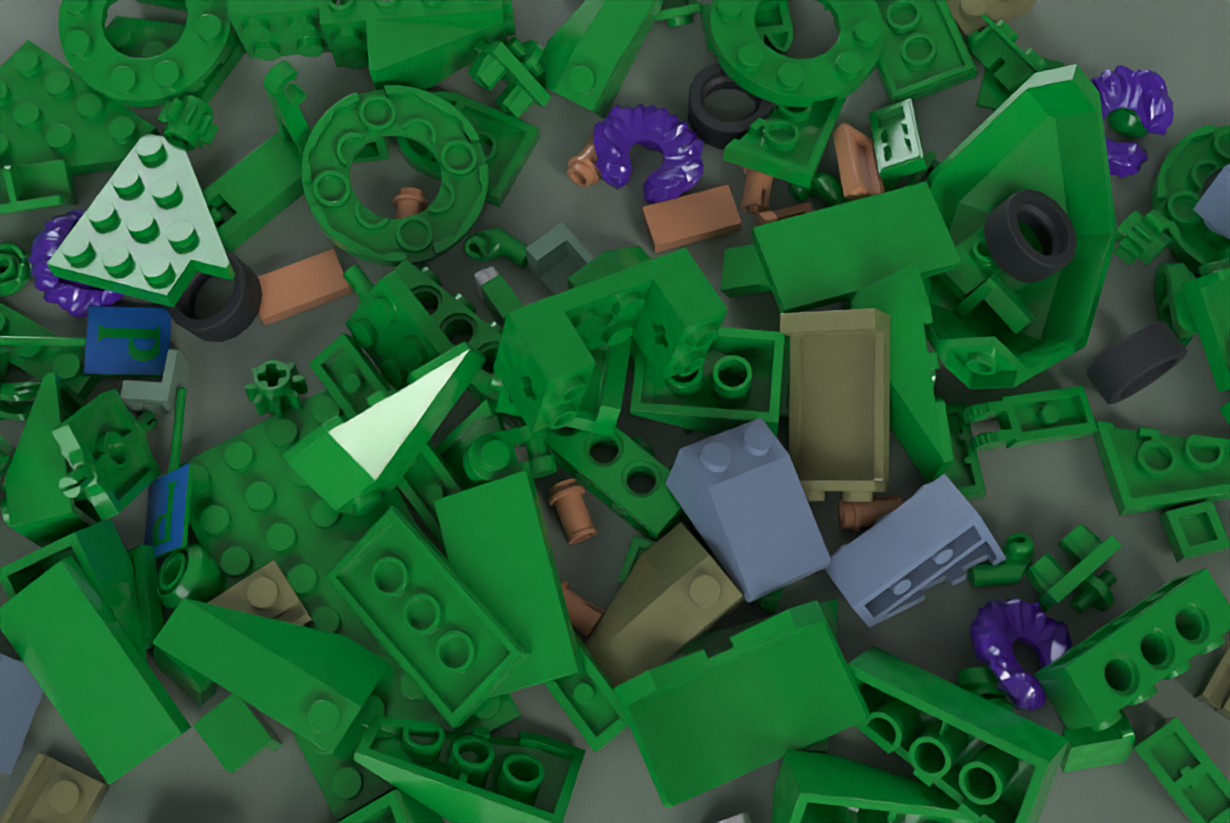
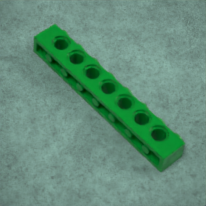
[392,258,683,542]

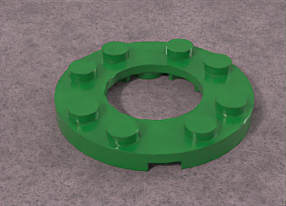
[58,0,236,108]
[708,0,884,107]
[301,85,489,267]
[1151,124,1230,275]

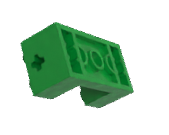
[493,247,728,433]

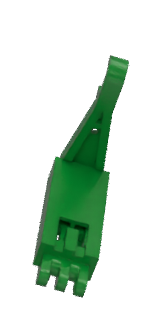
[203,60,311,253]

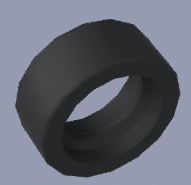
[688,62,772,149]
[984,189,1077,283]
[167,251,262,342]
[1087,321,1187,404]

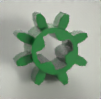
[158,95,219,152]
[1113,209,1172,266]
[244,358,308,419]

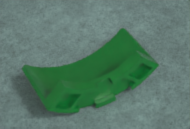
[614,600,870,808]

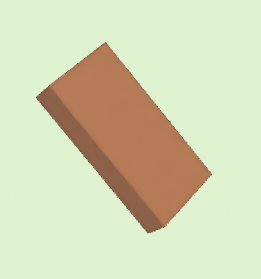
[832,123,885,201]
[642,184,742,253]
[258,248,352,326]

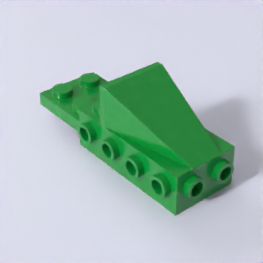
[227,0,516,91]

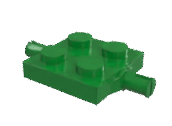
[342,264,454,390]
[51,388,162,520]

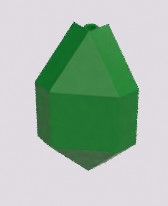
[922,64,1117,389]

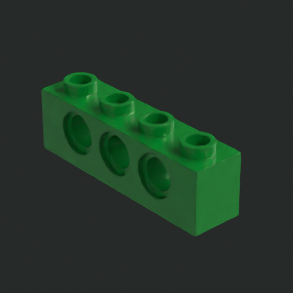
[1034,568,1230,732]

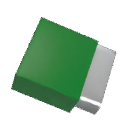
[473,266,523,328]

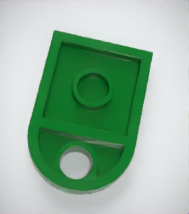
[397,91,540,207]

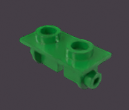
[966,13,1048,95]

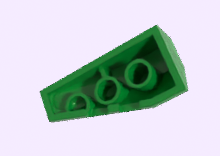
[152,598,390,755]

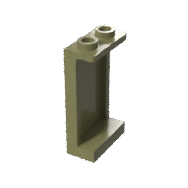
[780,308,890,502]

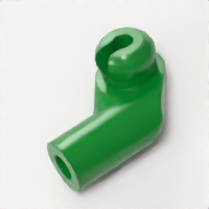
[788,171,850,207]
[464,228,528,269]
[968,533,1035,588]

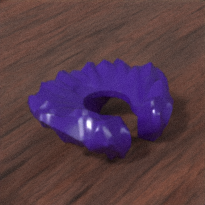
[1090,65,1174,178]
[593,103,704,204]
[28,209,124,318]
[970,598,1072,712]

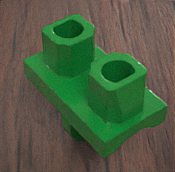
[467,37,552,119]
[1025,523,1122,613]

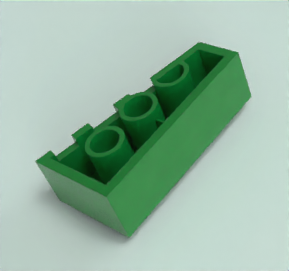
[848,646,1069,823]

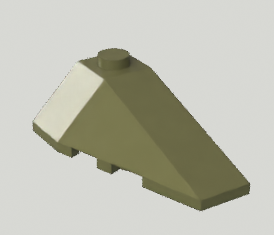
[584,523,745,687]

